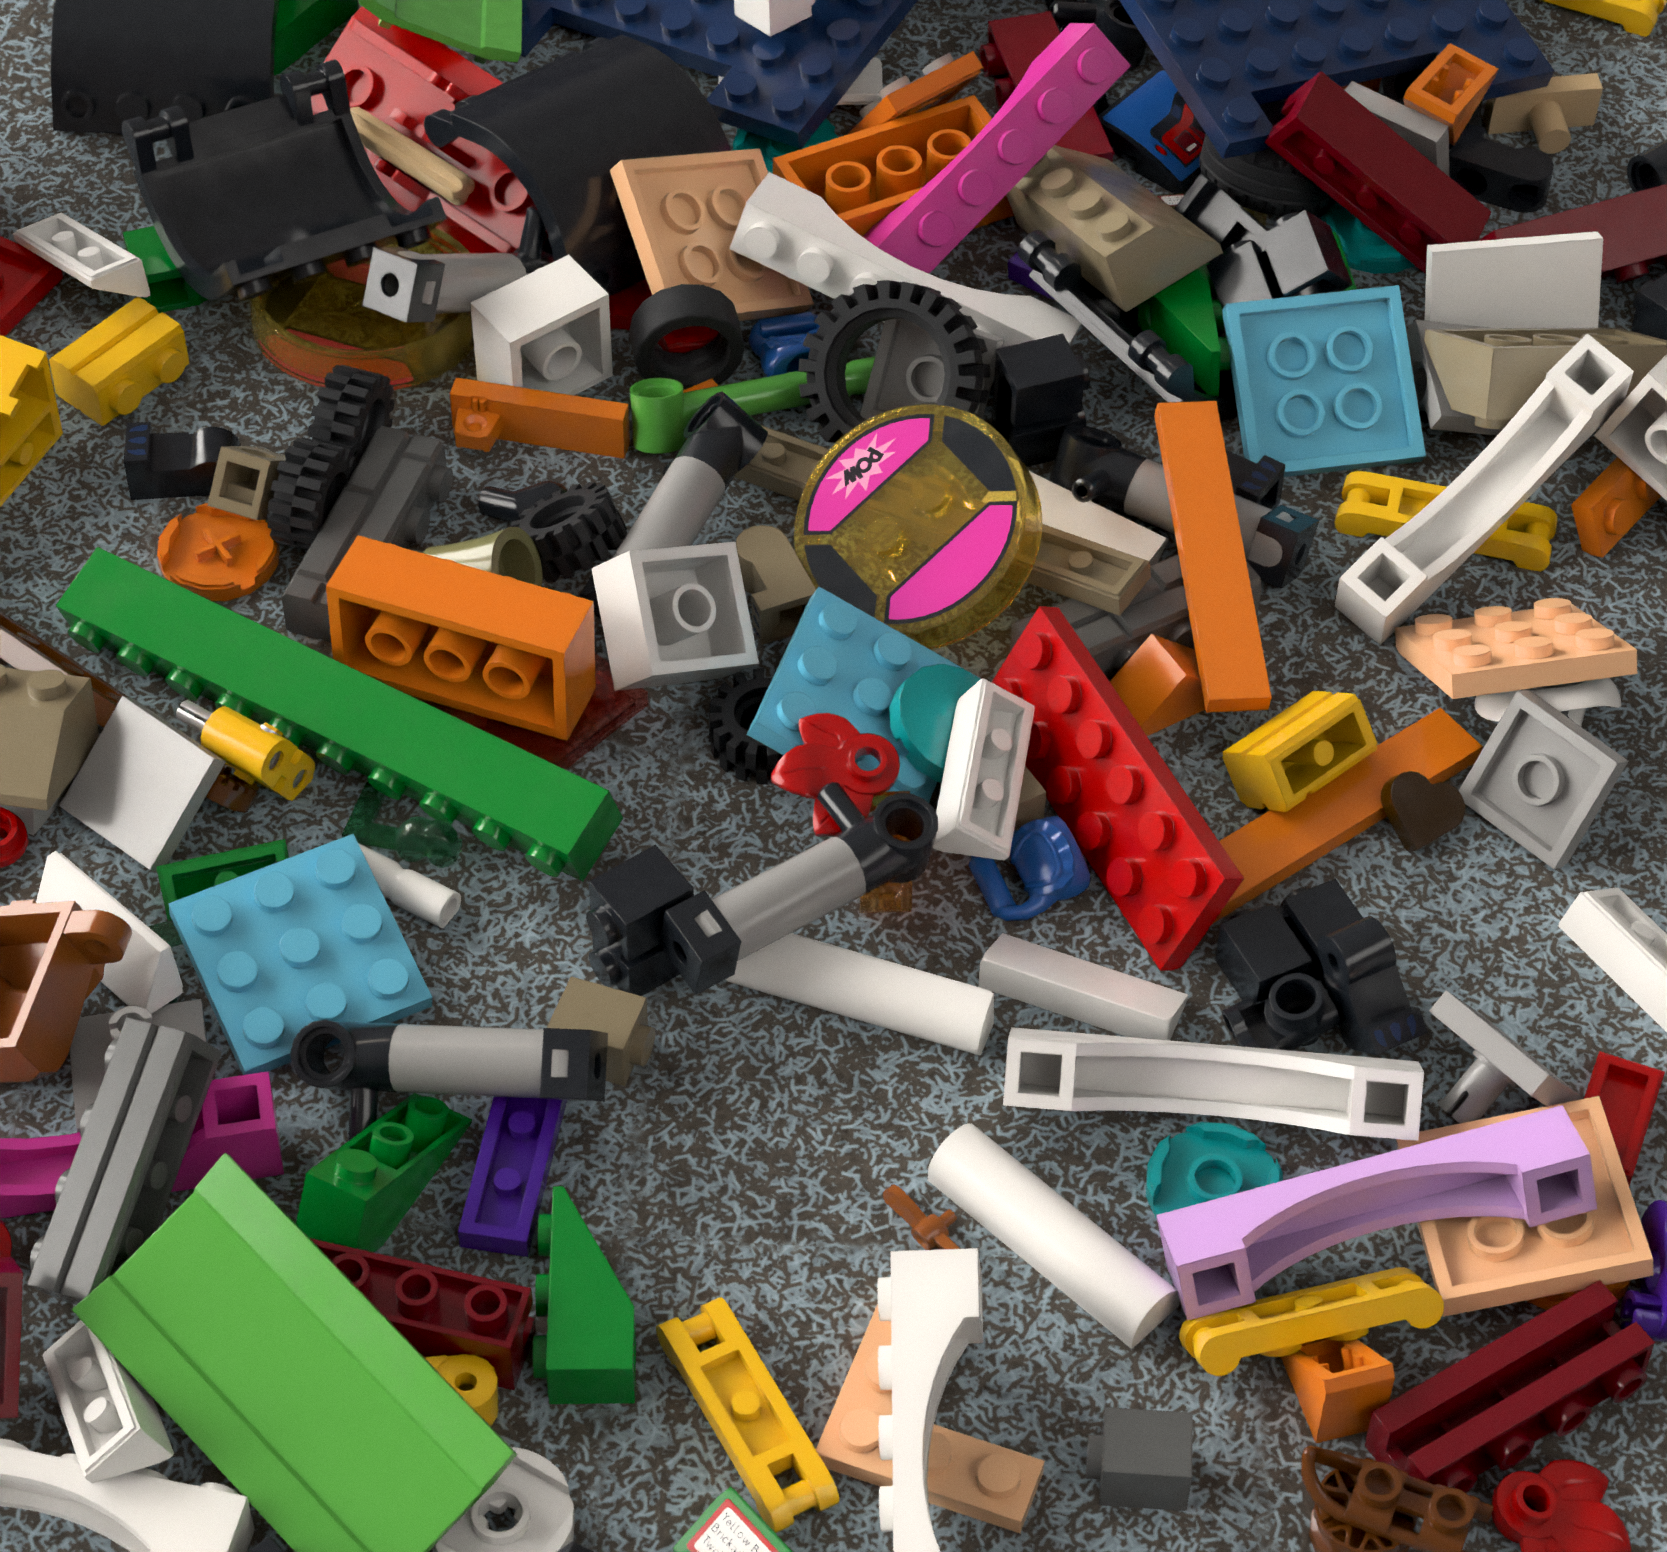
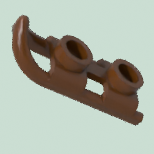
[1301,1446,1494,1552]

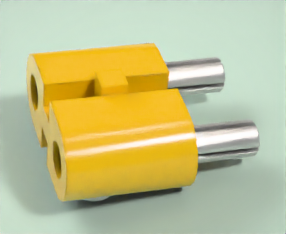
[176,700,315,801]

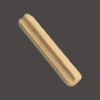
[350,107,475,205]

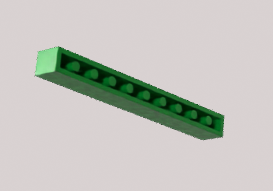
[56,547,623,882]

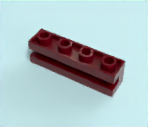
[980,11,1114,163]
[1265,71,1492,274]
[1478,184,1667,284]
[310,1238,536,1391]
[1364,1280,1655,1493]

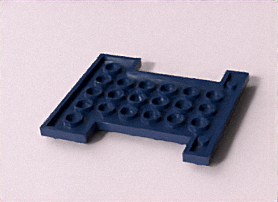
[521,0,918,149]
[1119,0,1555,159]

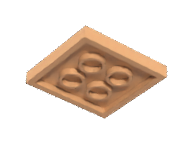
[609,148,814,327]
[1395,598,1638,699]
[1396,1096,1654,1317]

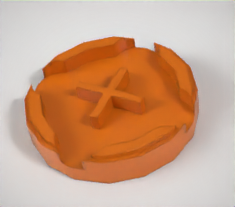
[157,503,280,601]

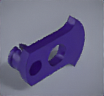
[1620,1200,1667,1343]

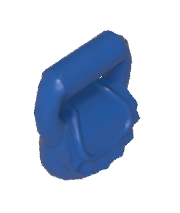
[748,311,820,376]
[968,816,1091,921]

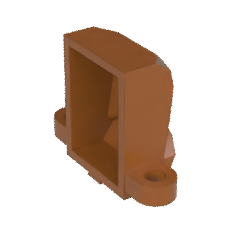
[0,899,132,1083]

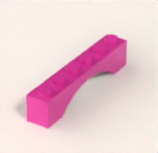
[863,23,1131,274]
[0,1071,284,1219]

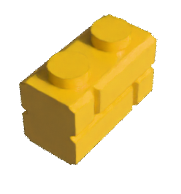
[49,296,189,426]
[1222,691,1378,812]

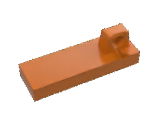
[450,377,630,459]

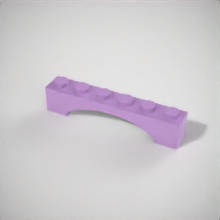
[1156,1105,1597,1321]

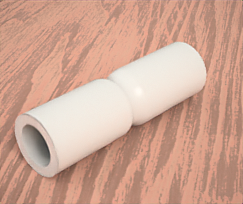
[358,843,461,928]

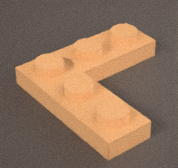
[816,1304,1045,1533]

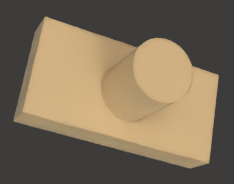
[1483,73,1603,154]

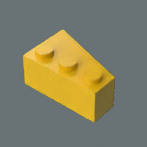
[0,335,63,507]

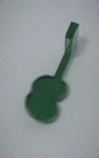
[342,782,462,868]

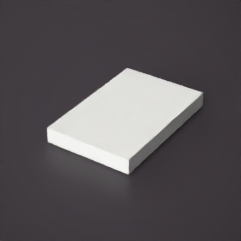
[1424,231,1603,329]

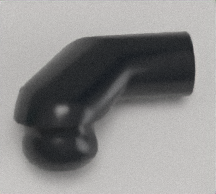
[478,480,567,522]

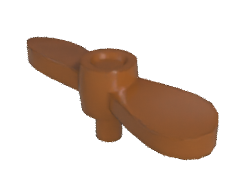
[883,1184,961,1250]

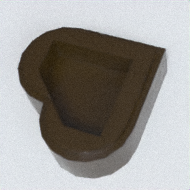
[1381,771,1465,853]

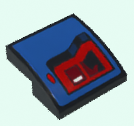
[1098,65,1206,195]

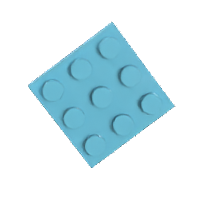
[1222,285,1426,477]
[746,587,981,808]
[169,834,432,1075]

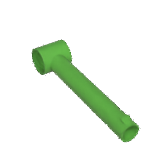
[630,356,875,454]

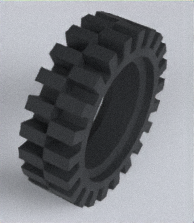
[798,280,990,467]

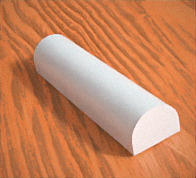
[726,933,994,1056]
[928,1123,1180,1349]

